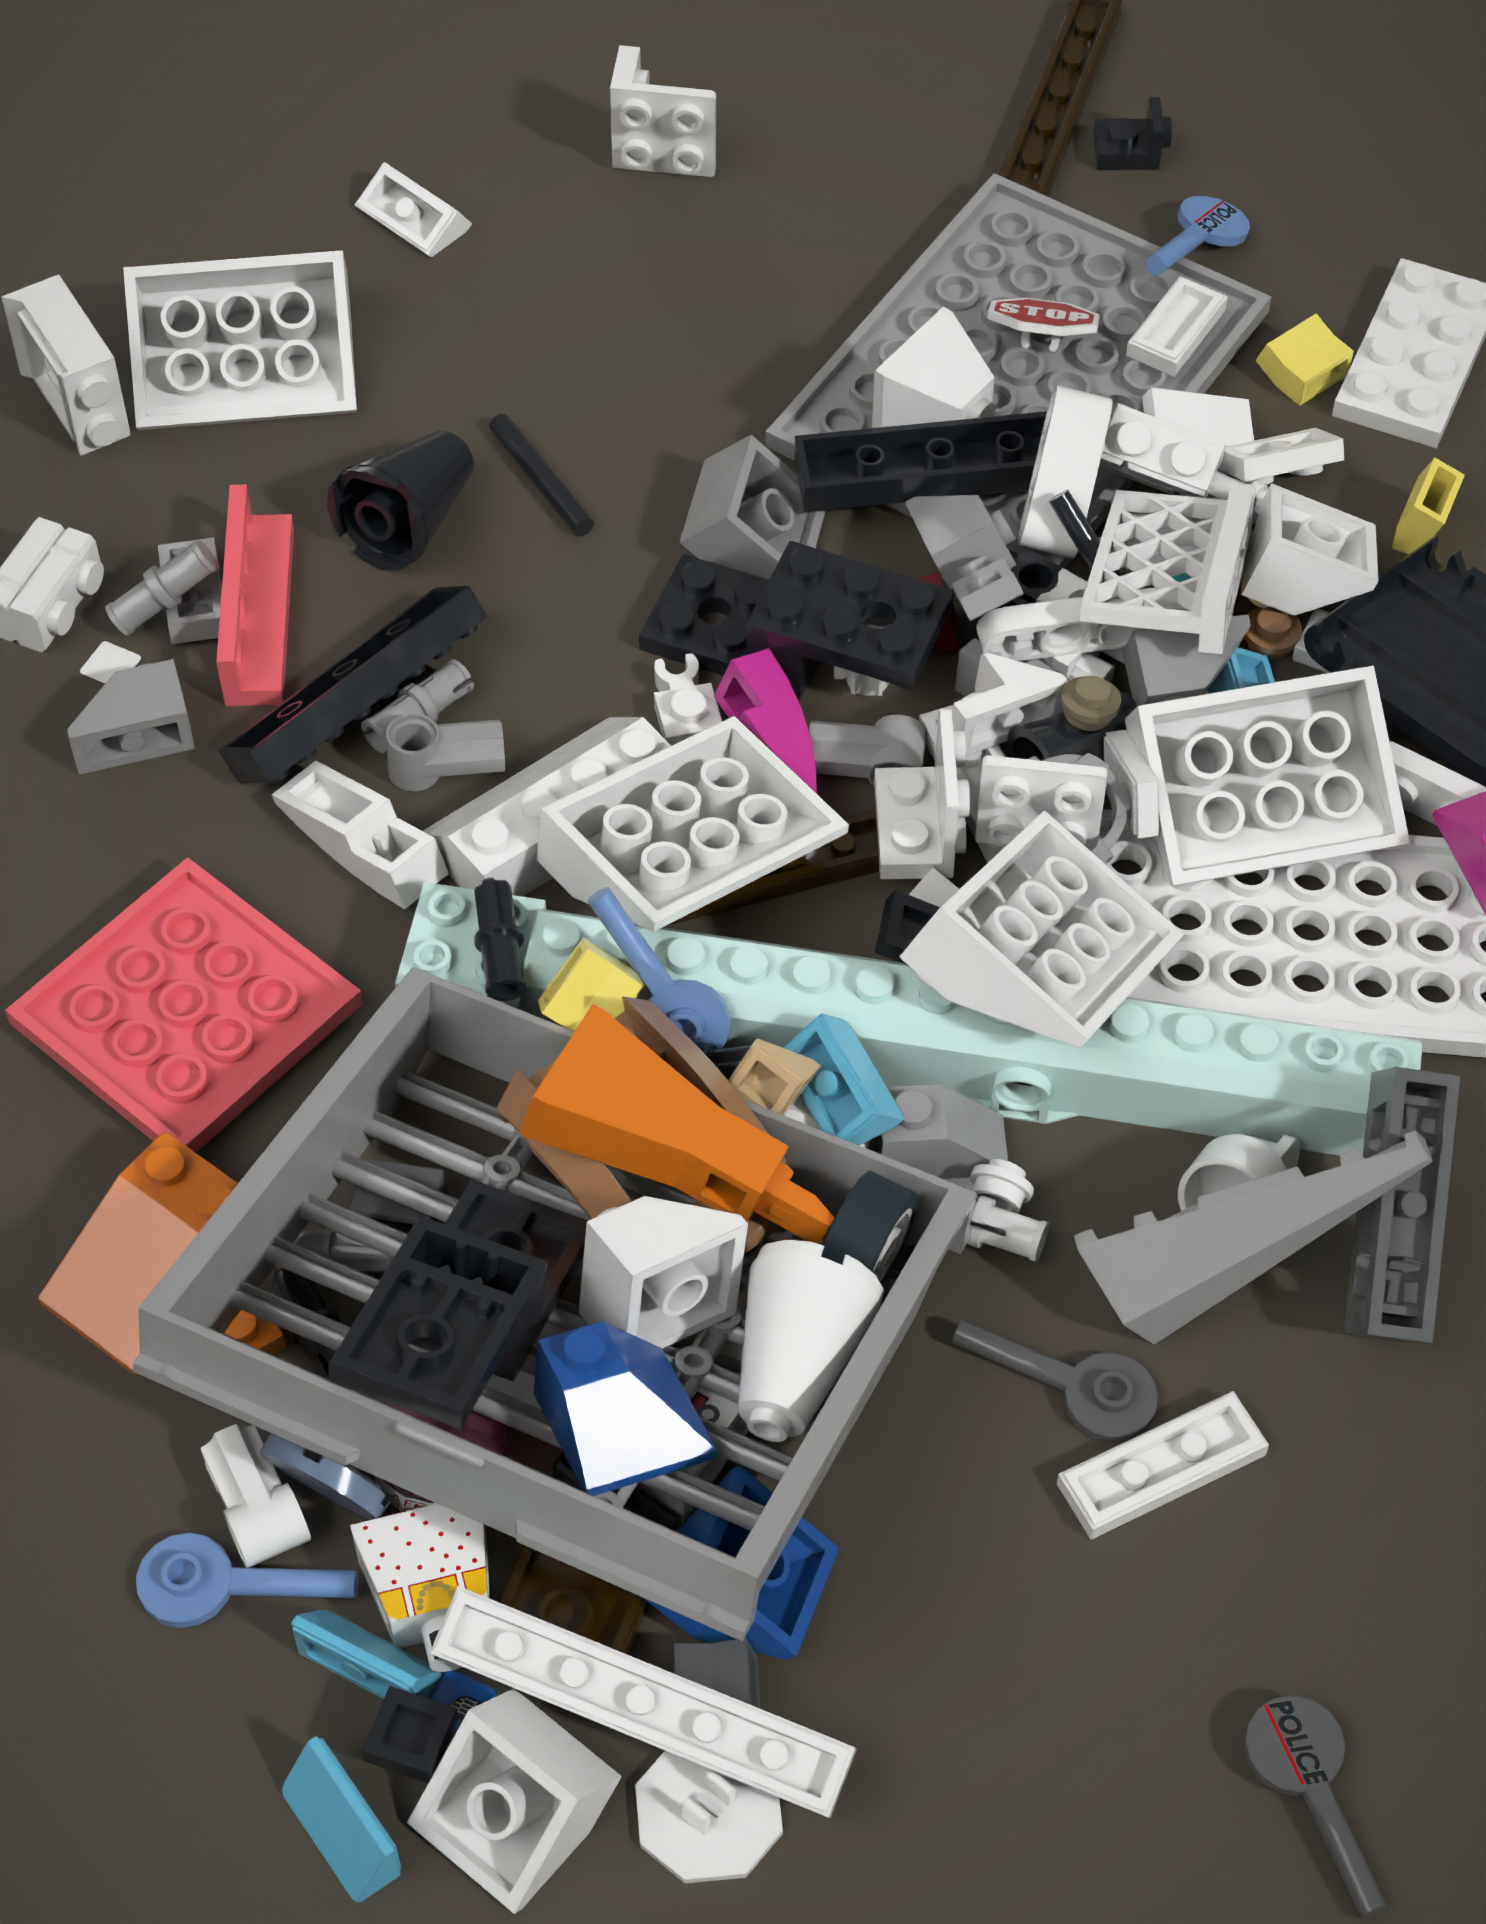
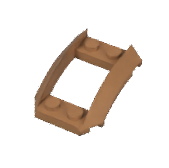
[496,996,787,1254]

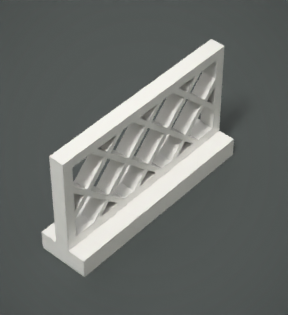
[1079,483,1255,654]

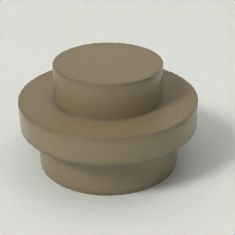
[1060,676,1121,731]

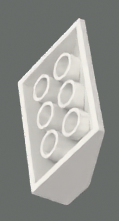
[123,250,357,430]
[1125,666,1410,887]
[536,716,849,932]
[899,810,1184,1048]

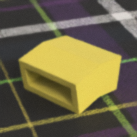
[1255,313,1354,406]
[1392,457,1465,554]
[538,937,645,1032]

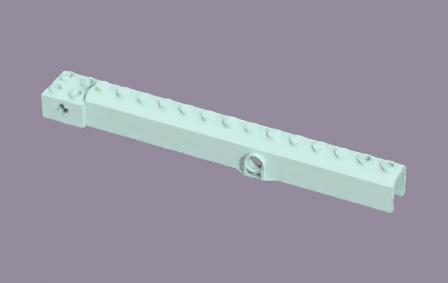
[395,882,1422,1156]

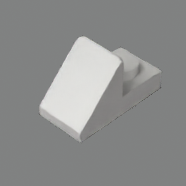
[952,653,1068,756]

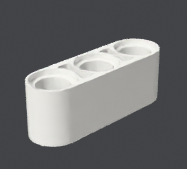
[1017,385,1113,559]

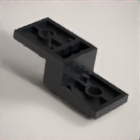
[639,541,954,700]
[329,1179,588,1429]

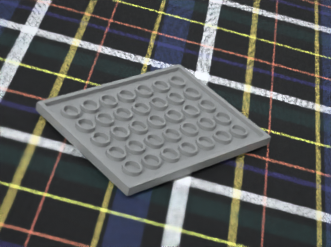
[765,173,1272,569]

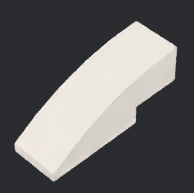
[272,760,449,909]

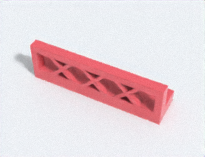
[216,484,294,706]

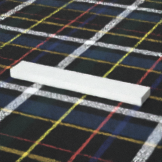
[430,1586,857,1818]

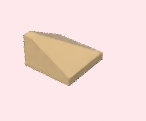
[728,1038,821,1116]

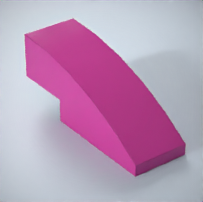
[714,648,817,794]

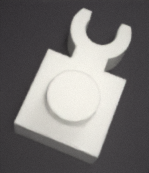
[654,653,722,746]

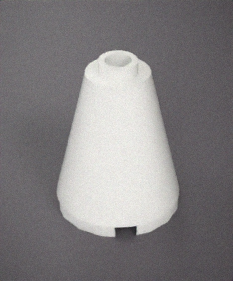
[738,1240,884,1442]

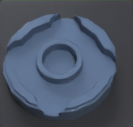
[259,1433,391,1520]

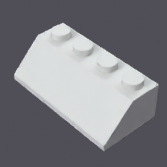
[423,717,671,897]

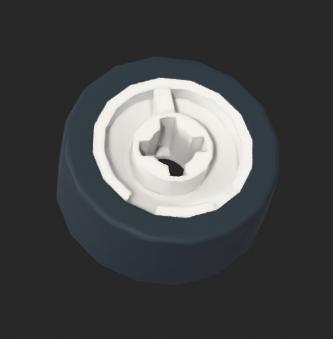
[821,1170,918,1285]

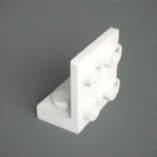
[610,45,716,177]
[874,709,970,879]
[975,755,1108,851]

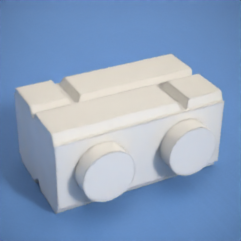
[1099,403,1226,498]
[0,517,104,653]

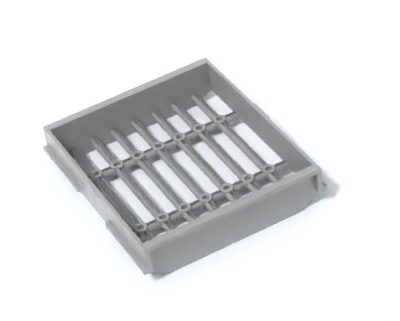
[132,967,977,1641]

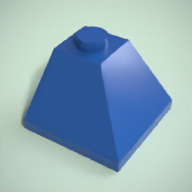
[533,1321,717,1496]
[644,1465,839,1660]

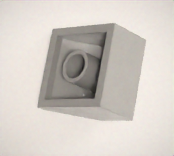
[679,435,826,580]

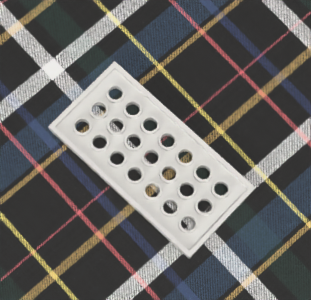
[1098,809,1486,1058]

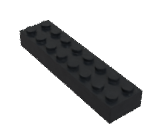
[794,411,1047,512]
[218,586,487,785]

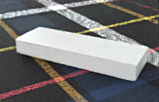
[1057,1391,1269,1540]

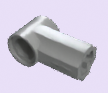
[386,713,505,792]
[809,715,926,786]

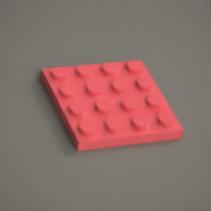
[5,857,363,1153]

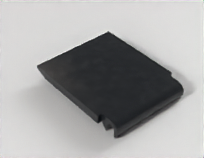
[1304,536,1486,787]

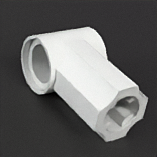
[200,1424,311,1568]

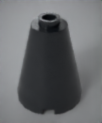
[327,431,474,571]

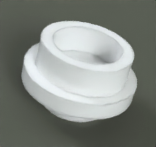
[970,1159,1034,1214]

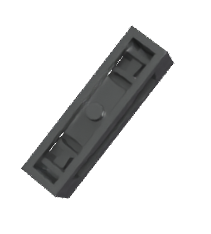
[1344,1067,1461,1343]

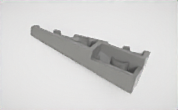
[1074,1130,1433,1345]

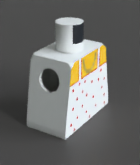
[350,1504,490,1672]

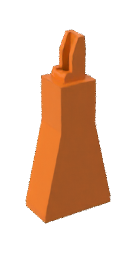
[518,1004,835,1244]

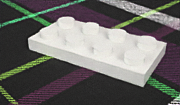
[1332,258,1486,449]

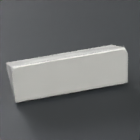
[355,162,472,258]

